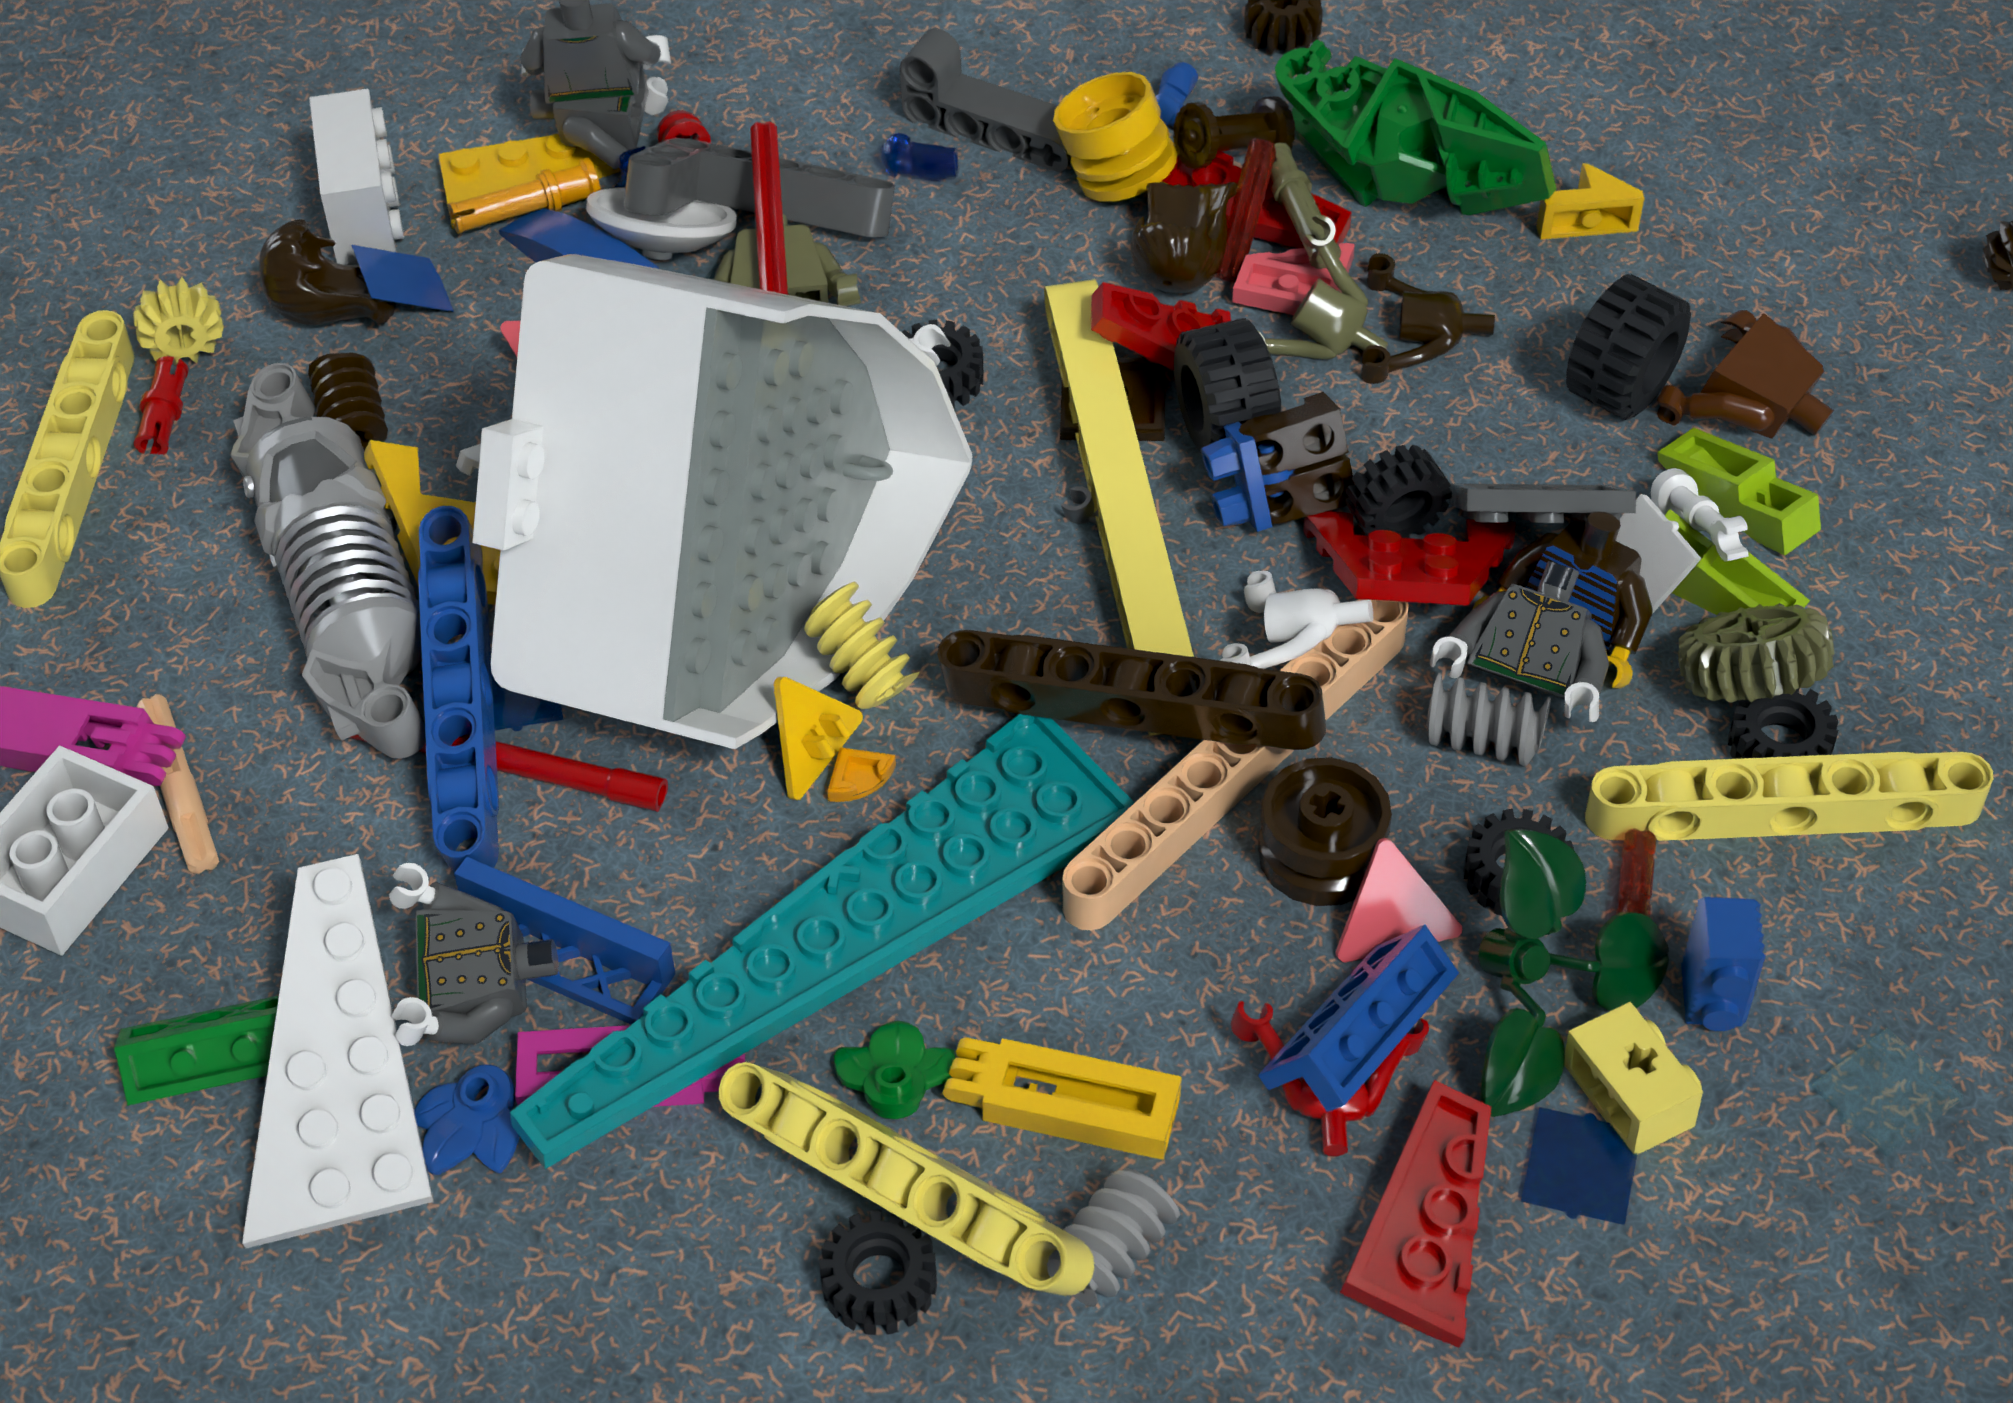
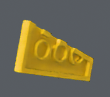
[438,133,637,229]

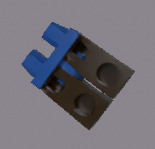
[1201,391,1355,532]

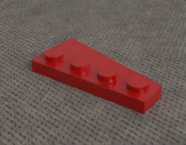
[1340,1080,1491,1348]

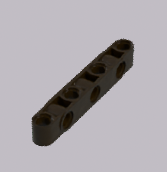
[937,630,1326,750]

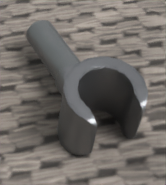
[1061,486,1098,524]

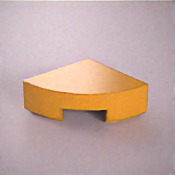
[828,747,896,802]

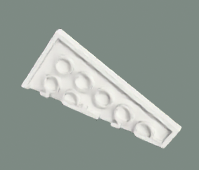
[242,854,434,1249]

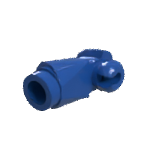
[1155,62,1198,127]

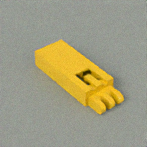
[943,1038,1182,1160]

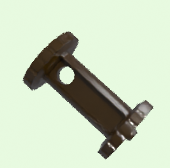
[1173,96,1295,169]

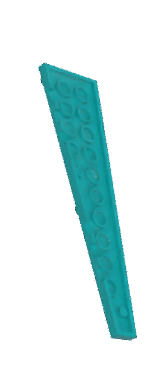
[510,714,1135,1169]

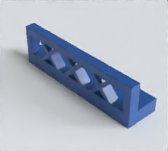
[454,857,676,1025]
[1258,925,1459,1112]

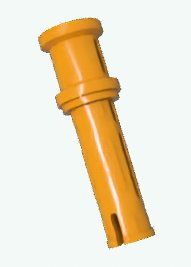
[448,158,601,234]

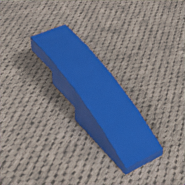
[499,208,659,269]

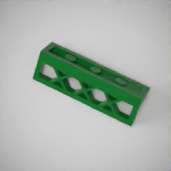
[114,996,279,1106]

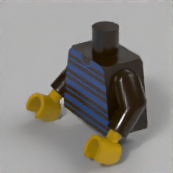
[1472,512,1653,689]

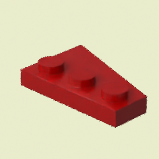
[1091,282,1231,370]

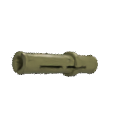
[1260,143,1341,269]

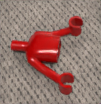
[1231,1001,1429,1157]

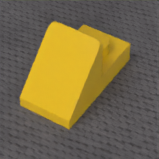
[1537,163,1645,240]

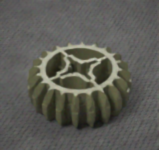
[1678,603,1835,703]

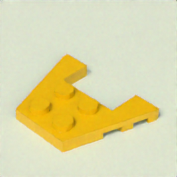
[364,440,500,605]

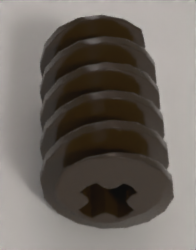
[308,352,388,451]

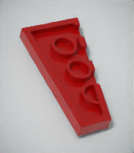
[1161,151,1352,248]

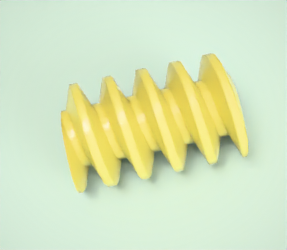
[804,581,920,709]

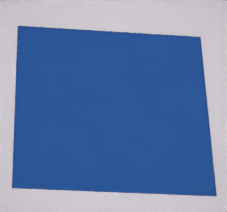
[351,244,454,312]

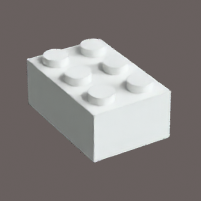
[309,89,404,265]
[0,745,169,956]

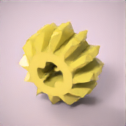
[133,277,224,366]

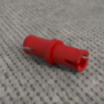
[134,356,189,455]

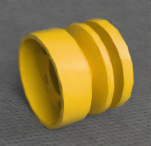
[1053,72,1177,202]

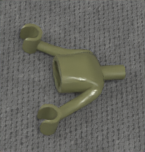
[1257,215,1388,360]

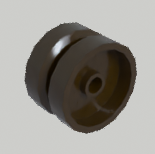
[1258,757,1392,906]

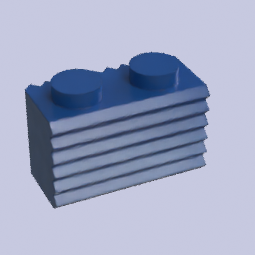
[1681,897,1766,1031]

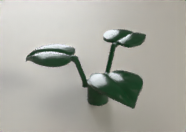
[1478,829,1669,1117]

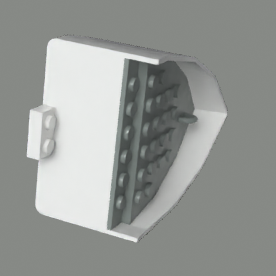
[472,254,972,749]

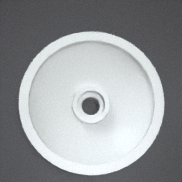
[586,188,737,260]

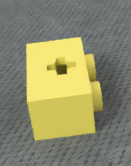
[1564,1002,1703,1157]

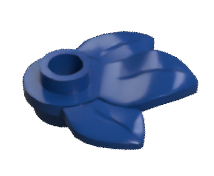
[414,1064,520,1175]

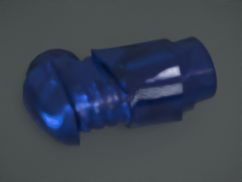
[881,133,958,182]

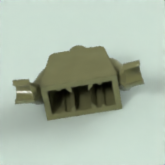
[713,214,861,307]

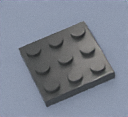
[1449,483,1636,523]

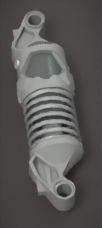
[231,363,426,759]

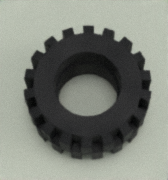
[1566,274,1691,420]
[1174,318,1282,454]

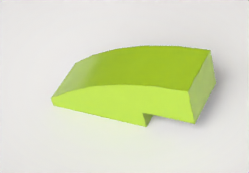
[1657,427,1821,556]
[1665,509,1810,615]

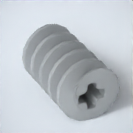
[1426,673,1551,766]
[1047,1168,1180,1307]

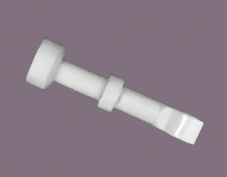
[1651,468,1748,561]

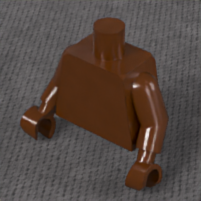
[1657,310,1834,438]

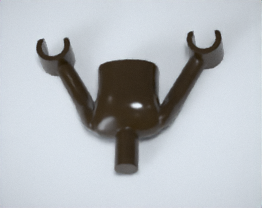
[1361,253,1495,384]

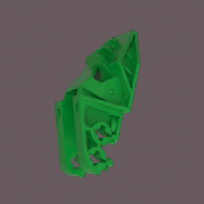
[1275,39,1557,215]

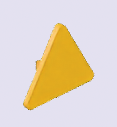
[773,677,863,800]

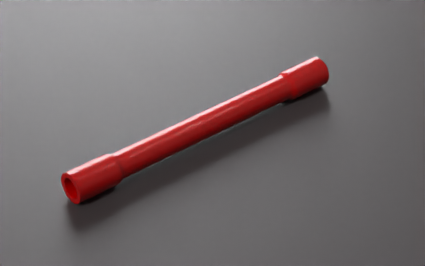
[349,734,668,812]

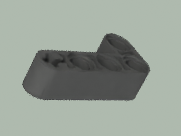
[900,28,1071,172]

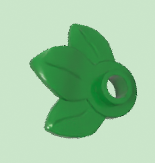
[834,1021,956,1119]

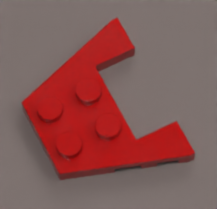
[1303,511,1516,606]

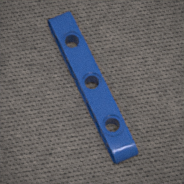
[418,506,499,873]

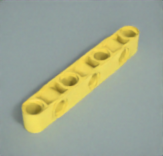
[0,310,134,608]
[1585,752,1993,841]
[719,1062,1094,1296]

